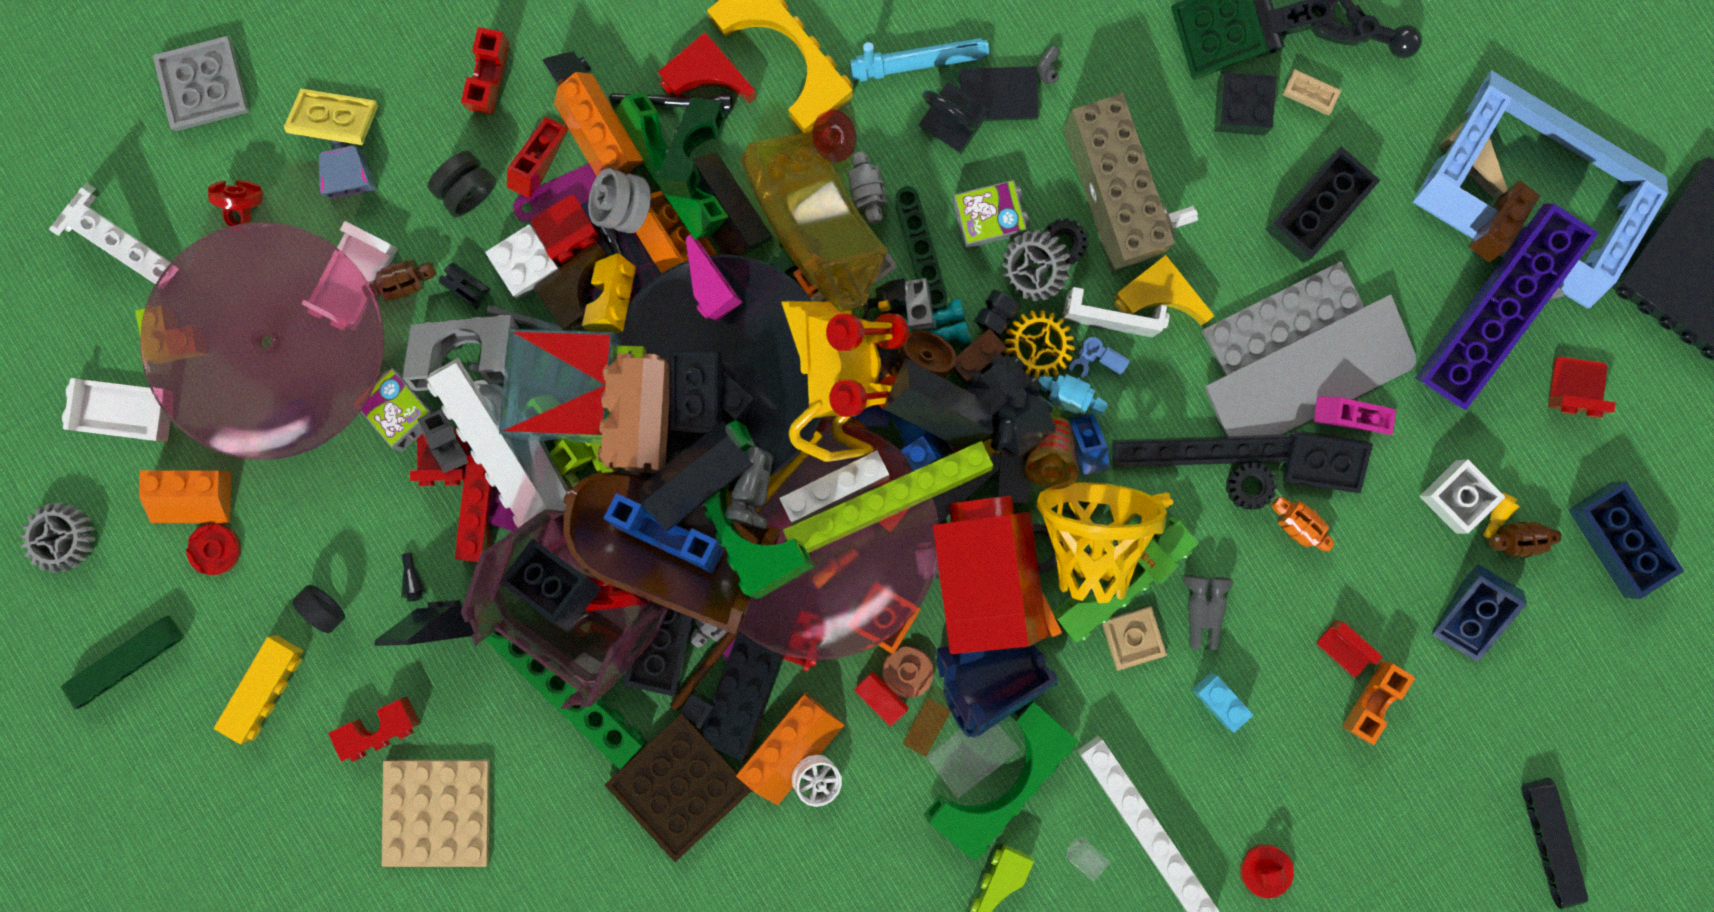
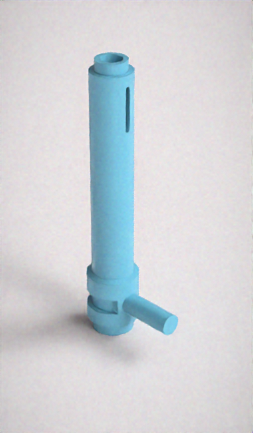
[850,38,989,82]

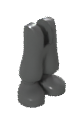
[725,446,773,530]
[1183,575,1233,650]

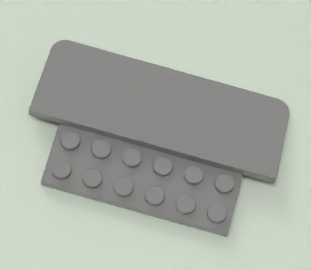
[1201,262,1416,436]

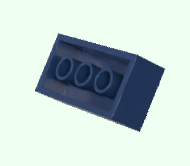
[1568,482,1684,599]

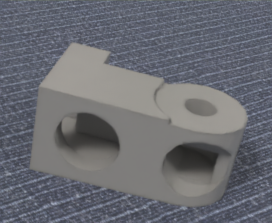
[905,278,936,331]

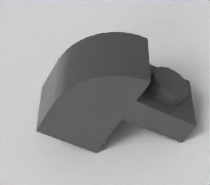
[417,409,469,473]

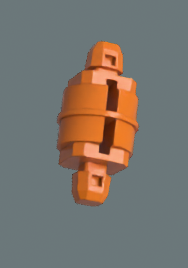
[1271,497,1335,552]

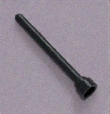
[609,93,732,114]

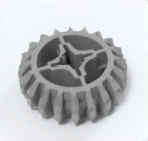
[1001,230,1072,301]
[19,503,97,573]

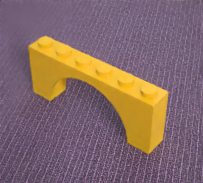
[707,0,853,135]

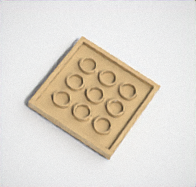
[382,760,490,867]

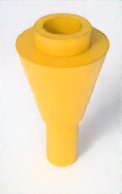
[1483,492,1520,538]

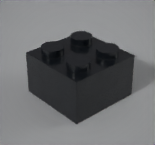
[1214,72,1277,135]

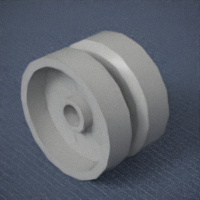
[588,168,651,233]

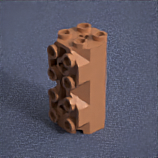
[598,353,670,473]

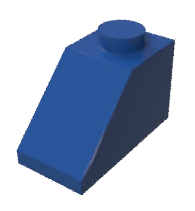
[1069,413,1109,475]

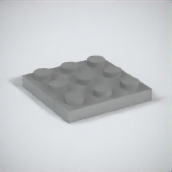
[152,36,249,132]

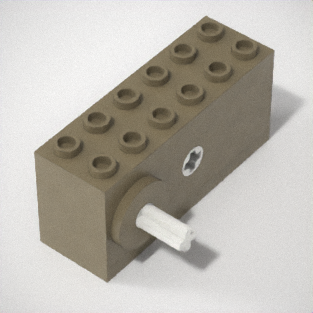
[1063,93,1198,272]

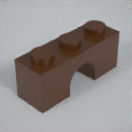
[1468,180,1540,262]

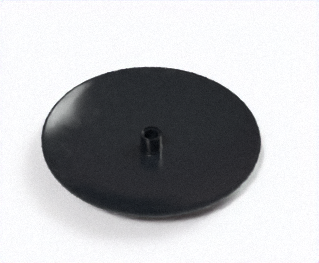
[604,255,822,491]

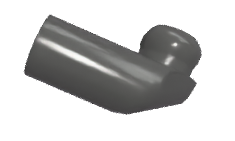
[1037,46,1060,84]

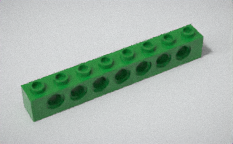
[473,600,645,769]

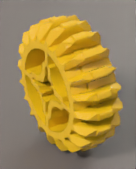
[1004,310,1075,380]

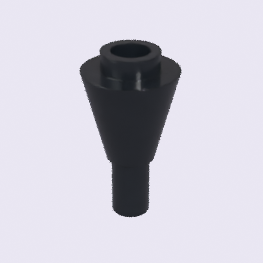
[591,222,624,256]
[401,553,427,602]

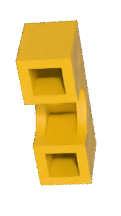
[582,253,636,336]

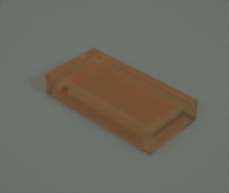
[903,698,951,757]

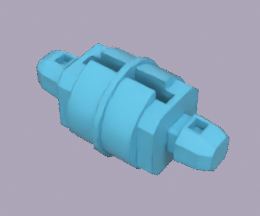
[1038,374,1108,415]

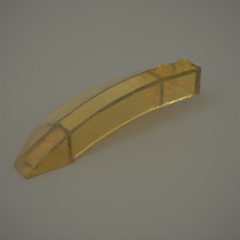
[740,131,889,312]

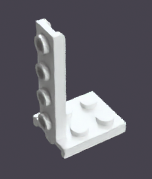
[49,182,179,289]

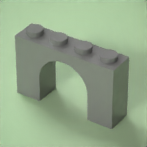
[403,315,520,391]

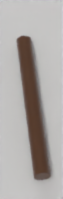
[670,628,740,711]

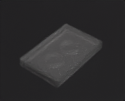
[925,724,1019,798]

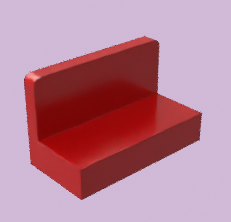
[1316,620,1383,677]

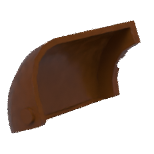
[563,472,781,635]

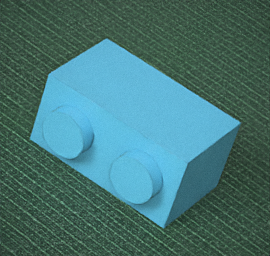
[1192,673,1253,733]

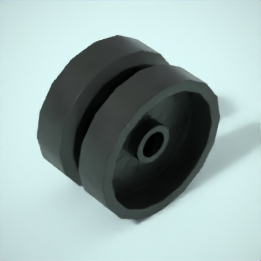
[427,151,496,217]

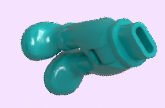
[895,298,971,352]

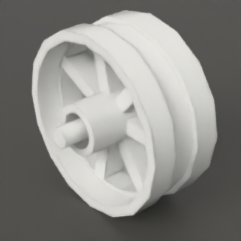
[792,755,842,807]

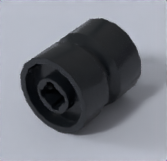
[974,290,1021,338]

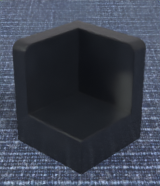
[680,690,714,729]

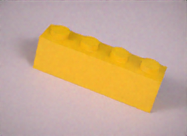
[213,635,304,745]

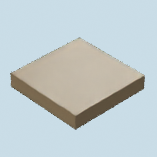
[1102,605,1167,671]

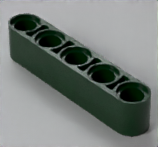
[895,186,948,312]
[60,615,184,709]

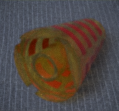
[1025,417,1079,489]

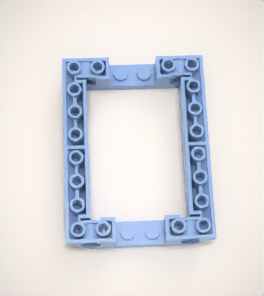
[1412,70,1668,309]

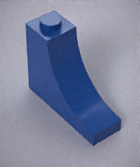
[889,412,949,471]

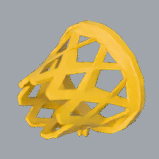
[1037,482,1173,603]

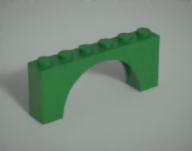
[681,420,815,599]
[924,700,1078,861]

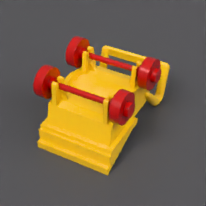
[781,301,909,462]

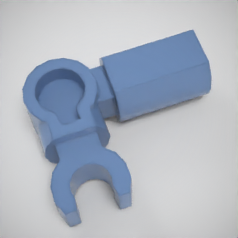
[1069,337,1130,378]

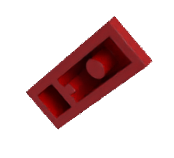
[507,117,568,199]

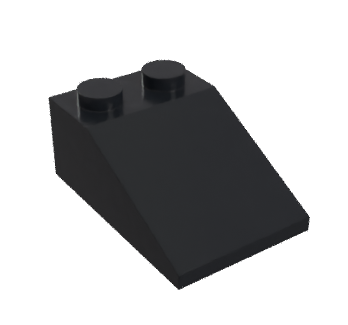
[374,600,474,646]

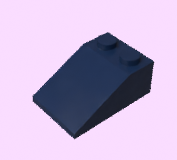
[1432,564,1527,662]

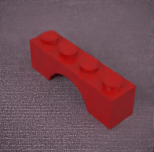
[455,455,495,562]

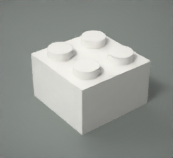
[485,224,560,300]
[1419,459,1505,534]

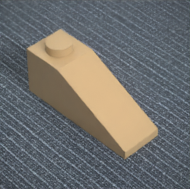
[1439,120,1507,199]

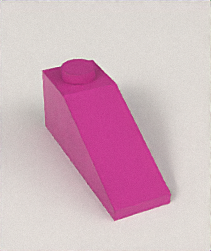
[686,235,742,322]
[1314,397,1396,435]

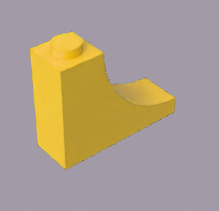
[1113,255,1214,325]

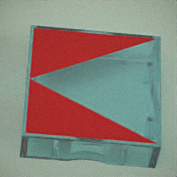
[499,329,621,443]

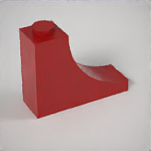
[658,32,757,104]

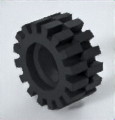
[1039,218,1088,265]
[1226,463,1277,509]

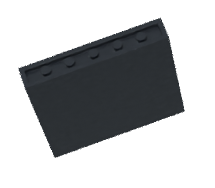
[1611,156,1714,360]

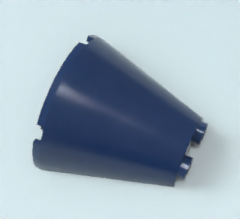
[937,644,1058,738]

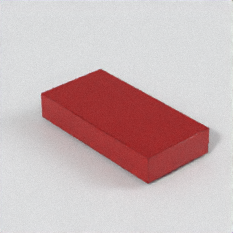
[854,671,910,727]

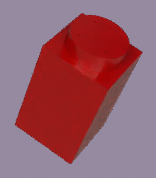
[933,495,1048,654]

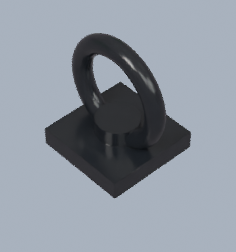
[919,82,991,154]

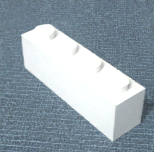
[779,451,889,525]

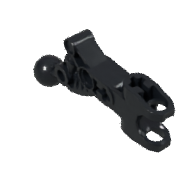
[1254,0,1422,58]

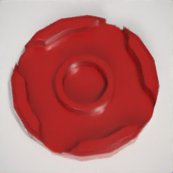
[186,524,241,575]

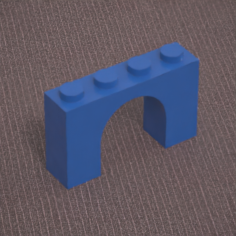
[604,493,725,574]

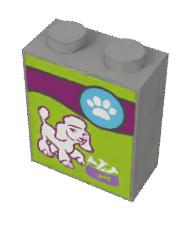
[952,180,1029,249]
[354,368,435,452]

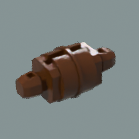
[363,259,437,301]
[1489,521,1561,557]

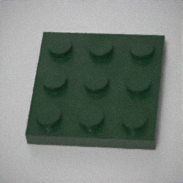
[1171,0,1269,80]

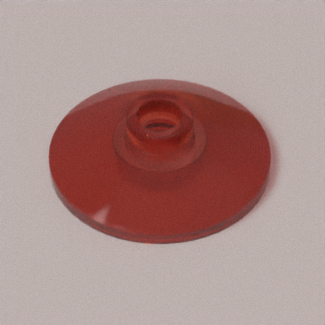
[812,110,856,162]

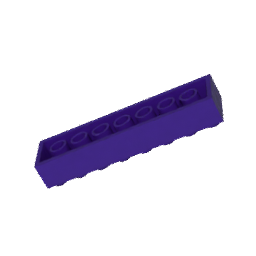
[1415,203,1599,410]

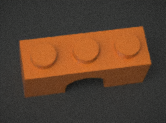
[1342,661,1415,745]

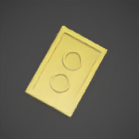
[284,89,378,145]

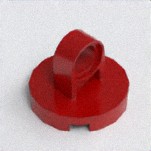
[208,180,263,229]
[1239,844,1294,899]

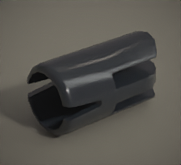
[439,263,491,310]

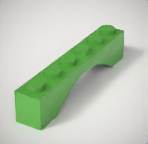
[1052,516,1198,643]

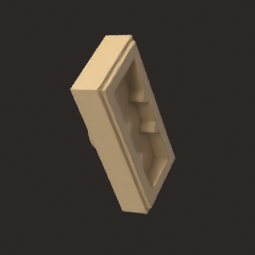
[1282,69,1341,116]

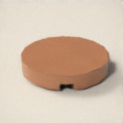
[882,646,934,698]

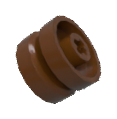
[890,330,957,379]

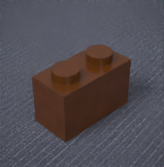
[953,329,1007,384]

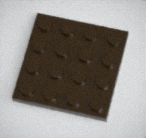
[605,713,752,862]

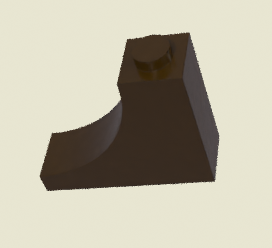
[534,241,609,334]

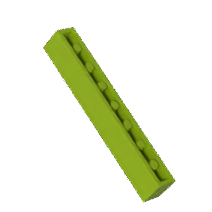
[783,441,993,553]

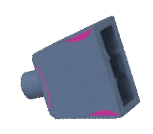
[319,140,377,200]

